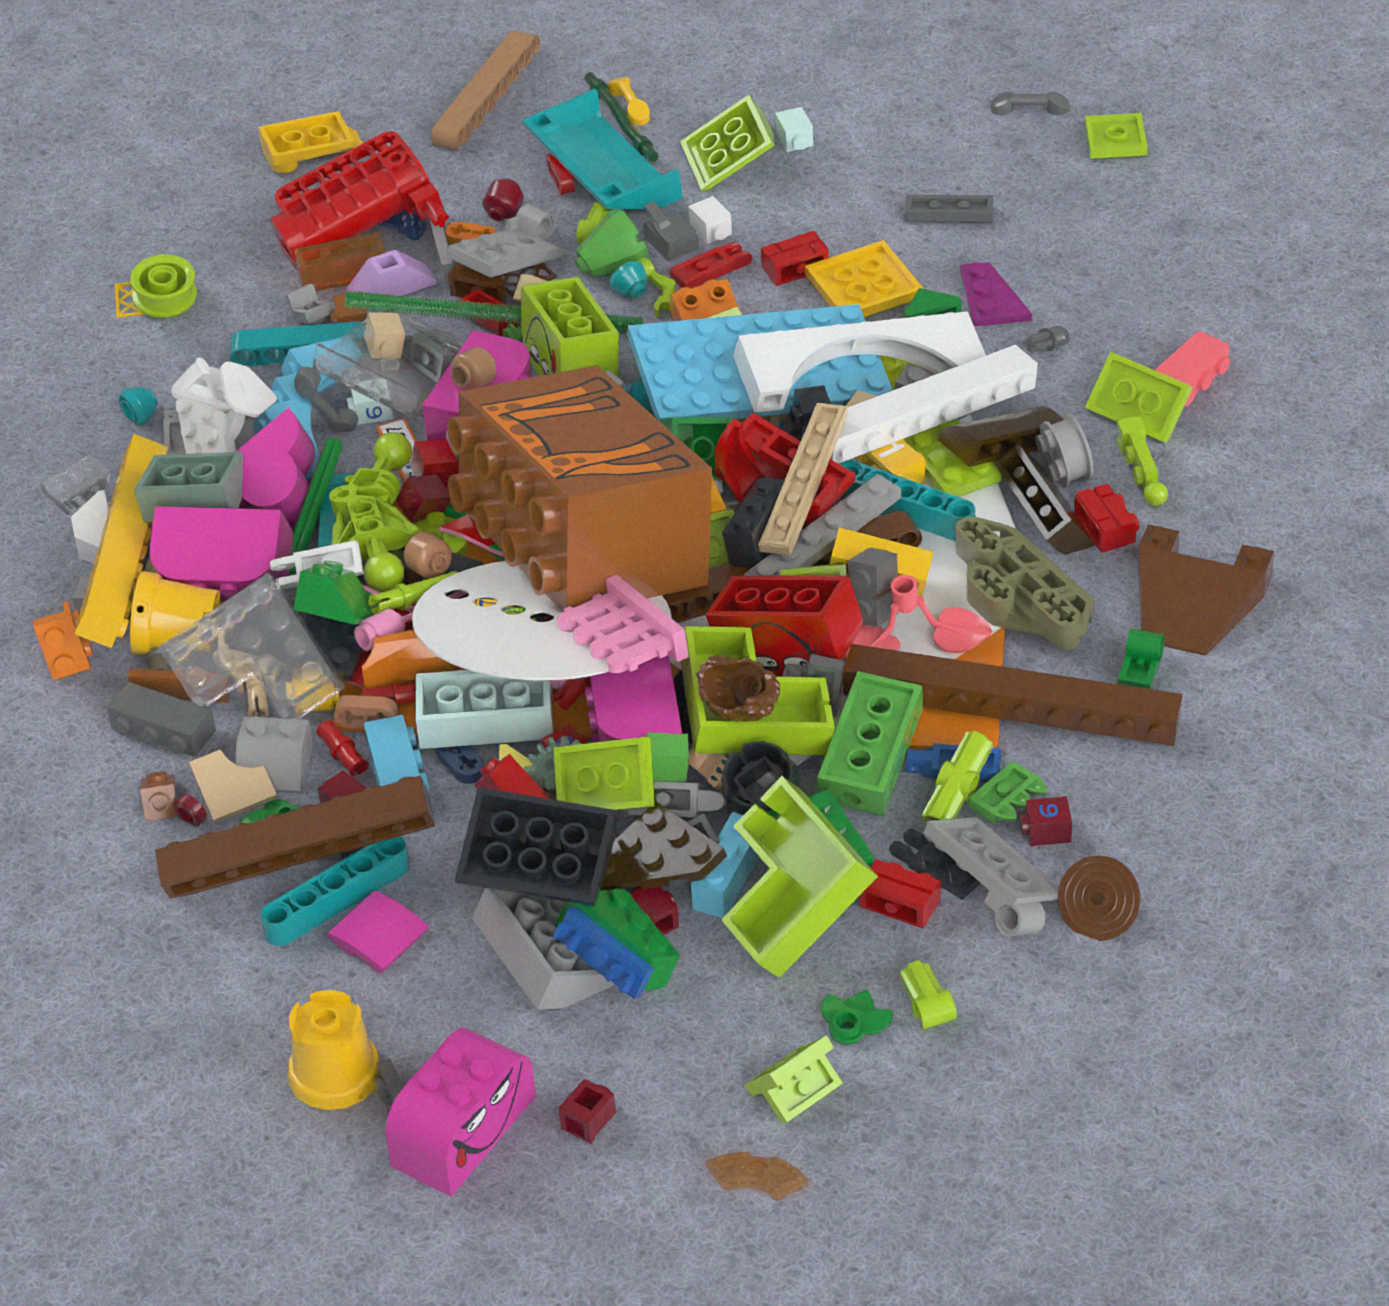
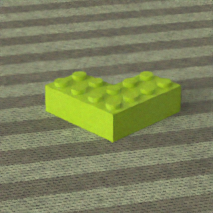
[680,626,835,755]
[721,776,878,977]

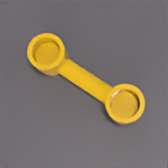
[608,77,650,125]

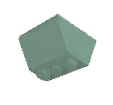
[134,452,243,522]

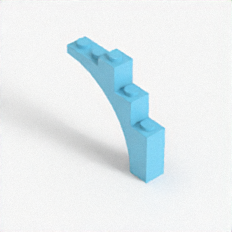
[252,336,363,483]

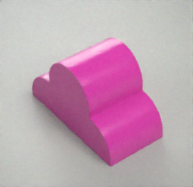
[236,407,315,528]

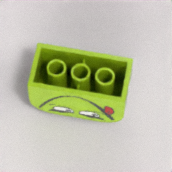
[521,277,619,377]

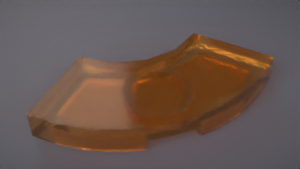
[706,1152,809,1201]

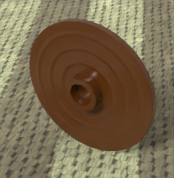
[1058,855,1141,941]

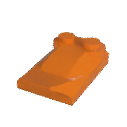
[361,630,467,689]

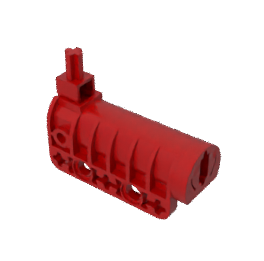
[269,131,449,270]

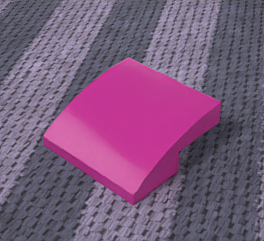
[327,890,429,973]

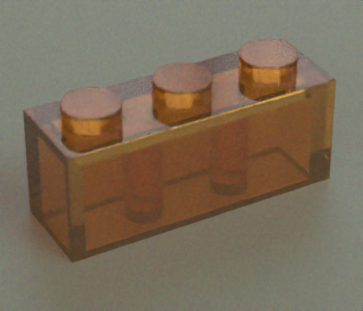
[294,232,386,291]

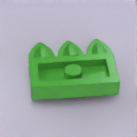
[968,761,1047,824]

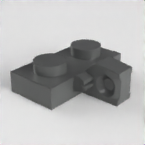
[782,654,844,717]

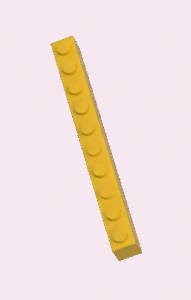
[74,433,168,648]

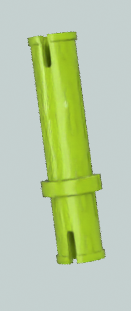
[368,571,459,614]

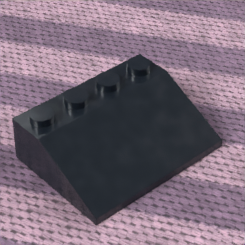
[455,787,617,906]

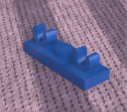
[552,906,654,999]

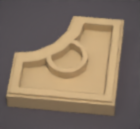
[189,749,278,823]

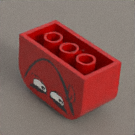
[705,576,862,677]

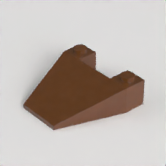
[1138,524,1274,656]

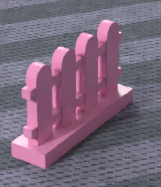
[557,574,689,673]

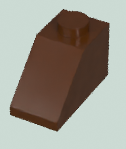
[448,262,507,304]

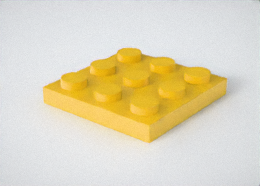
[805,240,924,317]

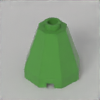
[574,208,650,277]

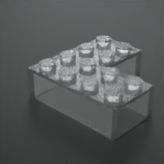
[158,573,345,719]

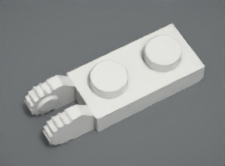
[270,541,364,590]

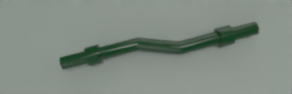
[584,72,659,162]

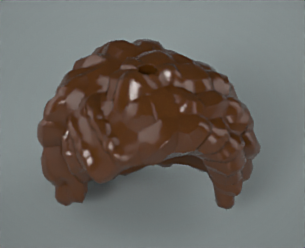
[696,655,780,722]

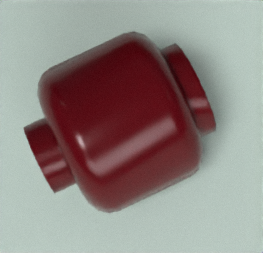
[482,178,524,221]

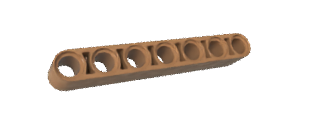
[431,30,540,151]

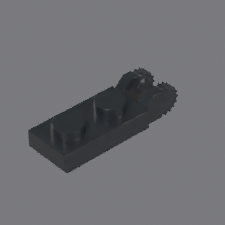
[889,828,981,900]

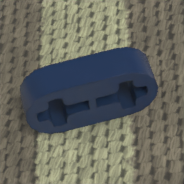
[436,745,484,784]

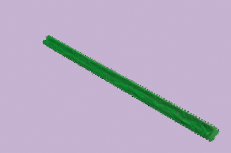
[344,290,643,334]

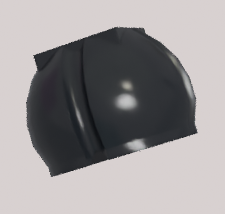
[721,741,800,815]

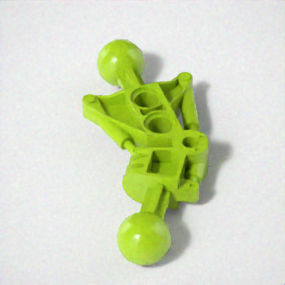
[329,432,421,592]

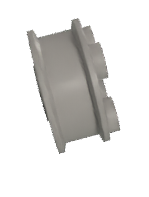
[1035,414,1094,488]

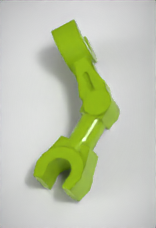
[637,257,675,317]

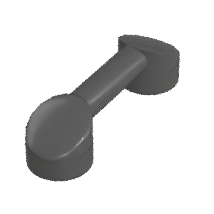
[991,92,1069,115]
[294,367,359,432]

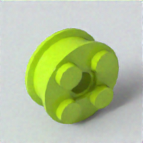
[130,254,197,318]

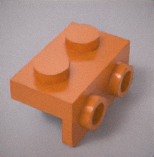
[33,601,94,680]

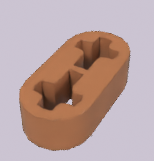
[334,695,399,729]

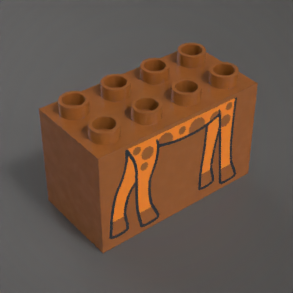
[448,365,712,612]

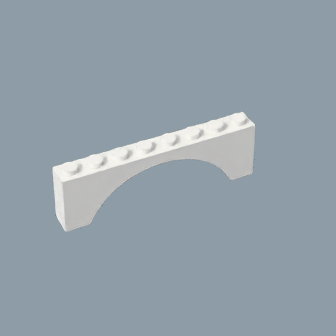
[733,312,986,413]

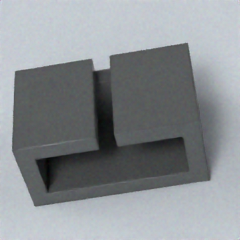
[848,547,898,628]

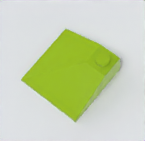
[680,95,774,191]

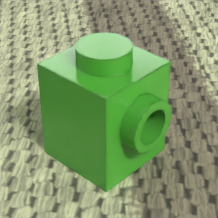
[646,732,689,782]

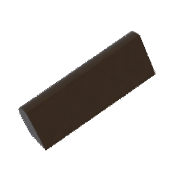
[937,406,1063,467]
[994,443,1096,554]

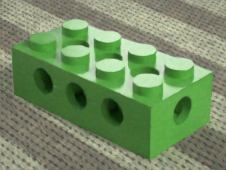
[817,671,923,816]

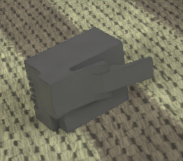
[644,201,699,261]

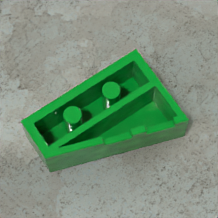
[554,889,680,991]

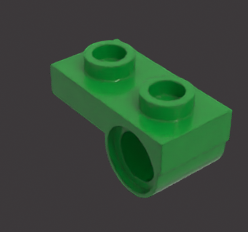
[1117,629,1165,689]

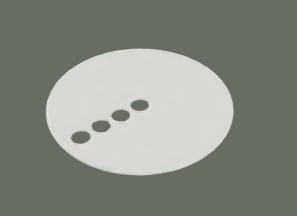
[412,561,671,681]

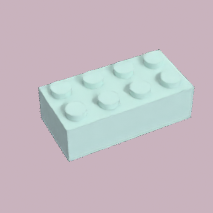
[416,670,553,749]

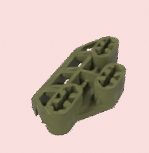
[956,517,1095,650]

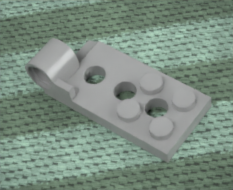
[446,204,566,278]
[923,817,1059,937]

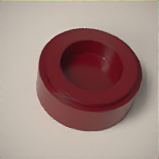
[173,794,207,826]

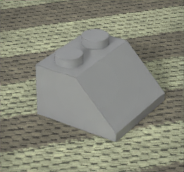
[236,716,313,793]

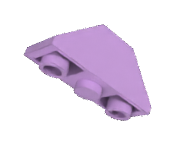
[345,250,437,298]

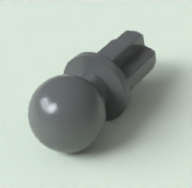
[1024,326,1069,352]

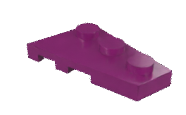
[960,262,1032,327]

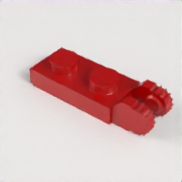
[670,241,753,288]

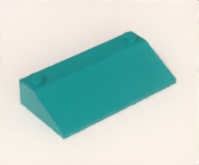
[522,89,683,209]

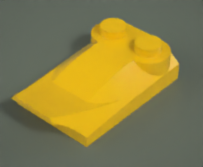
[258,111,363,173]

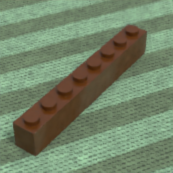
[155,776,436,899]

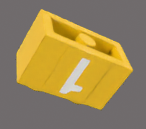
[858,439,926,484]

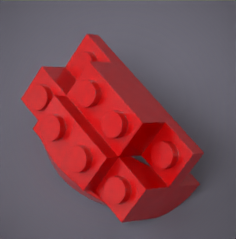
[715,413,855,529]

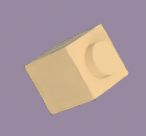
[364,313,405,359]

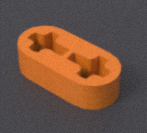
[445,222,497,245]

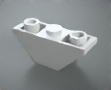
[71,490,110,564]

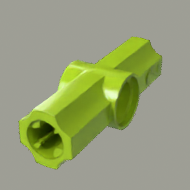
[922,731,993,823]

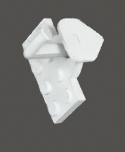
[171,357,277,454]

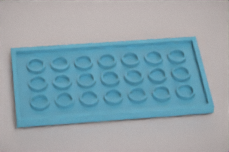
[626,304,893,422]

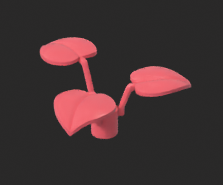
[844,575,992,662]

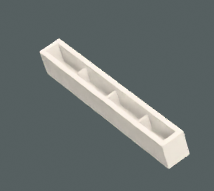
[830,345,1038,463]

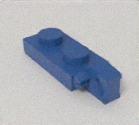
[906,743,1001,782]

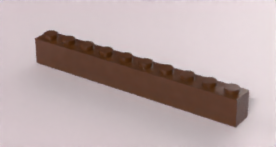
[843,644,1183,746]

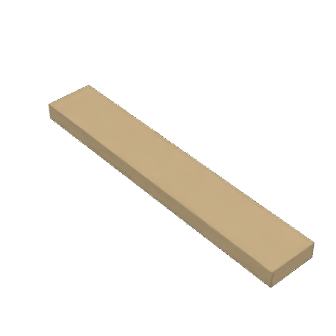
[758,403,849,556]

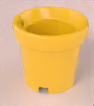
[129,571,220,655]
[288,990,381,1110]

